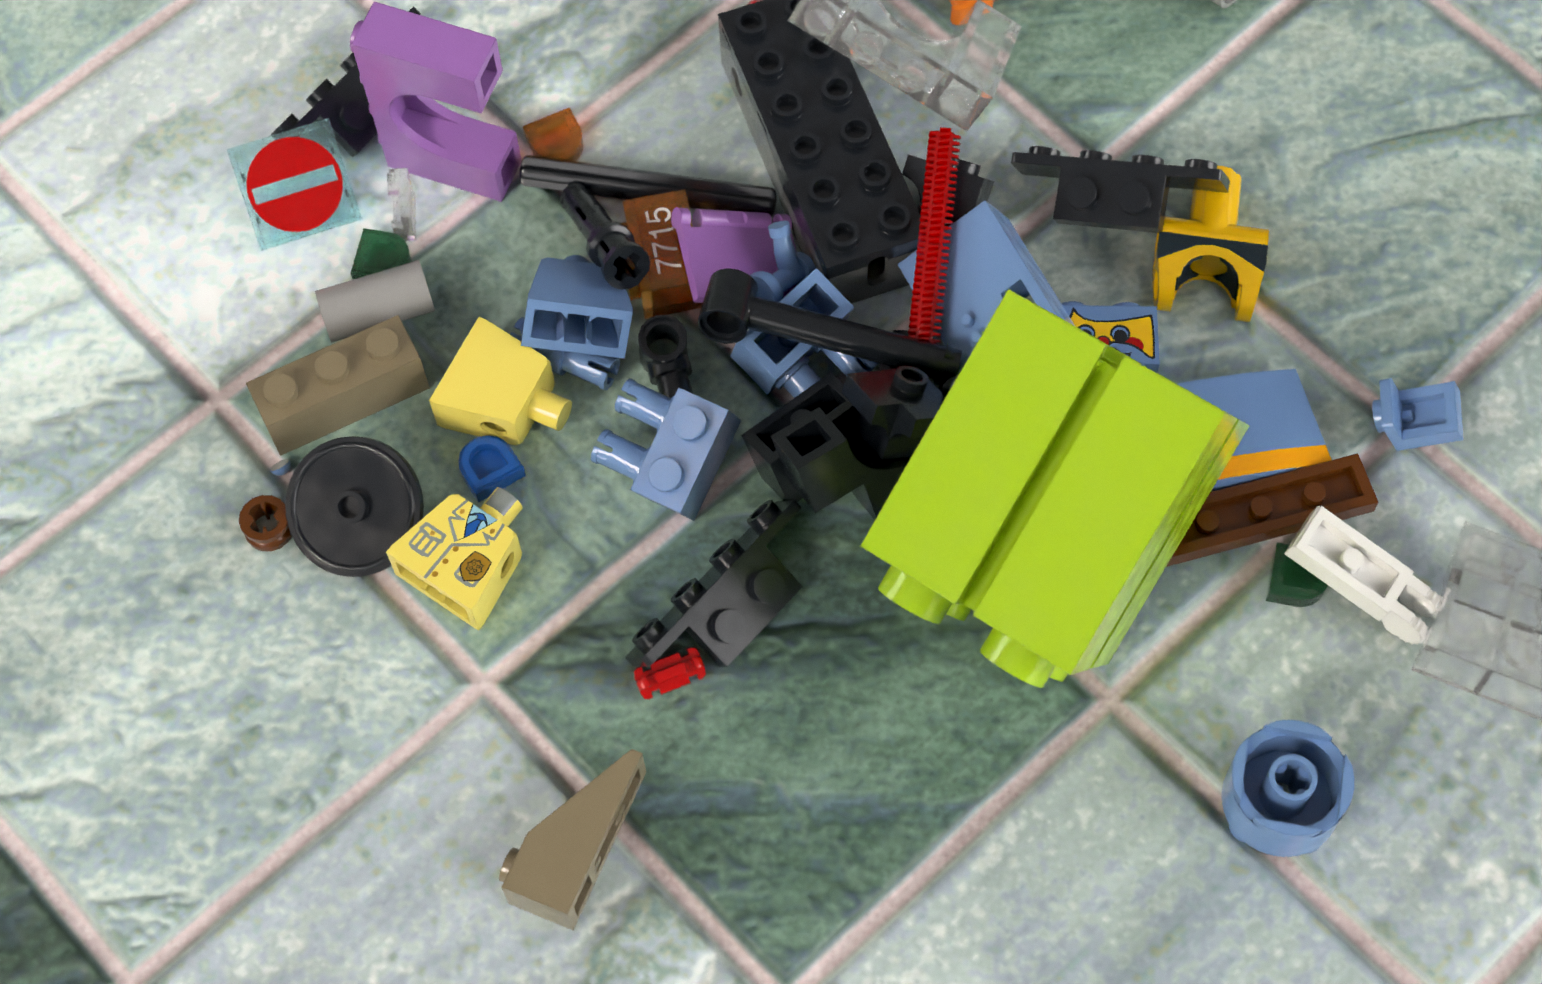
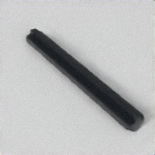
[519,155,777,217]

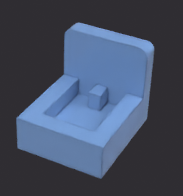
[1372,378,1464,451]

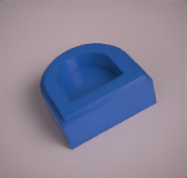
[459,435,526,503]

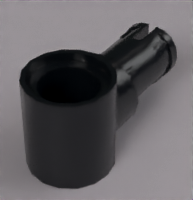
[638,315,693,398]

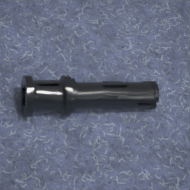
[560,183,650,289]

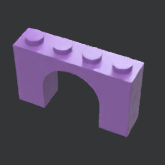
[350,1,522,202]

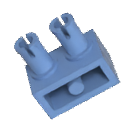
[730,268,879,398]
[591,379,741,521]

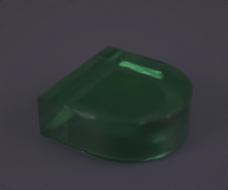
[350,228,412,280]
[1266,542,1328,607]

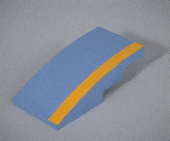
[1178,369,1332,492]

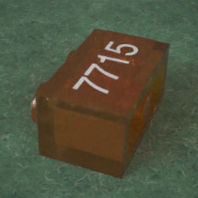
[622,190,703,319]

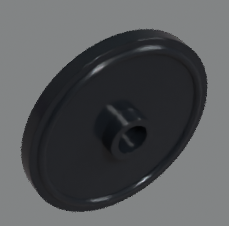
[285,436,424,577]

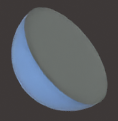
[270,459,291,476]

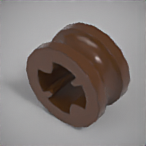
[239,495,292,551]

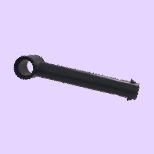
[697,268,962,381]

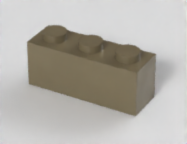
[246,315,430,456]

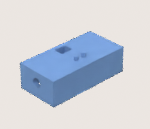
[897,200,1075,371]

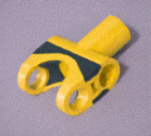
[1152,166,1269,322]

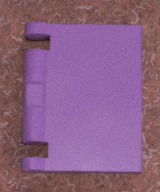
[671,207,797,303]

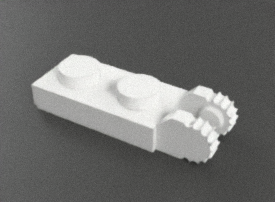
[1284,506,1445,645]

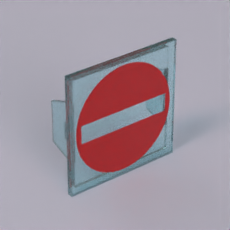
[227,118,362,251]

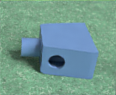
[521,255,633,359]

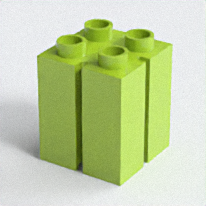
[861,289,1250,688]

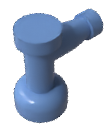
[750,221,816,302]

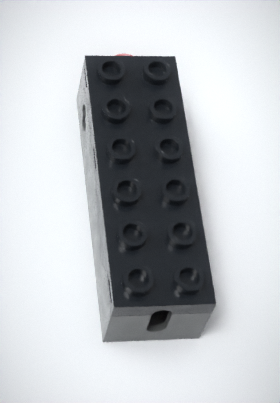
[718,0,921,304]

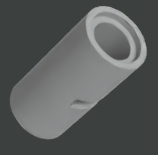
[315,260,435,342]

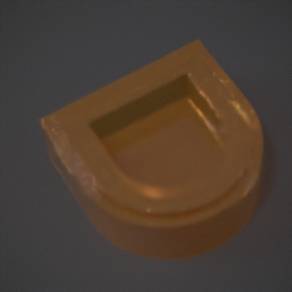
[522,107,584,161]

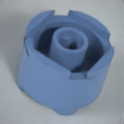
[1221,720,1355,857]

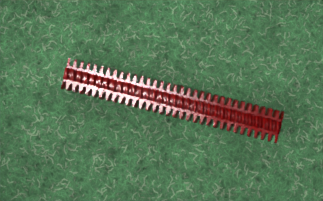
[908,127,961,343]

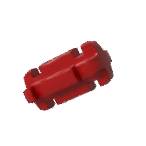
[634,647,706,700]

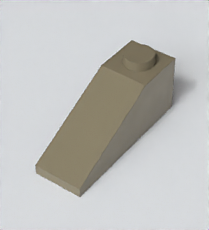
[499,749,646,930]

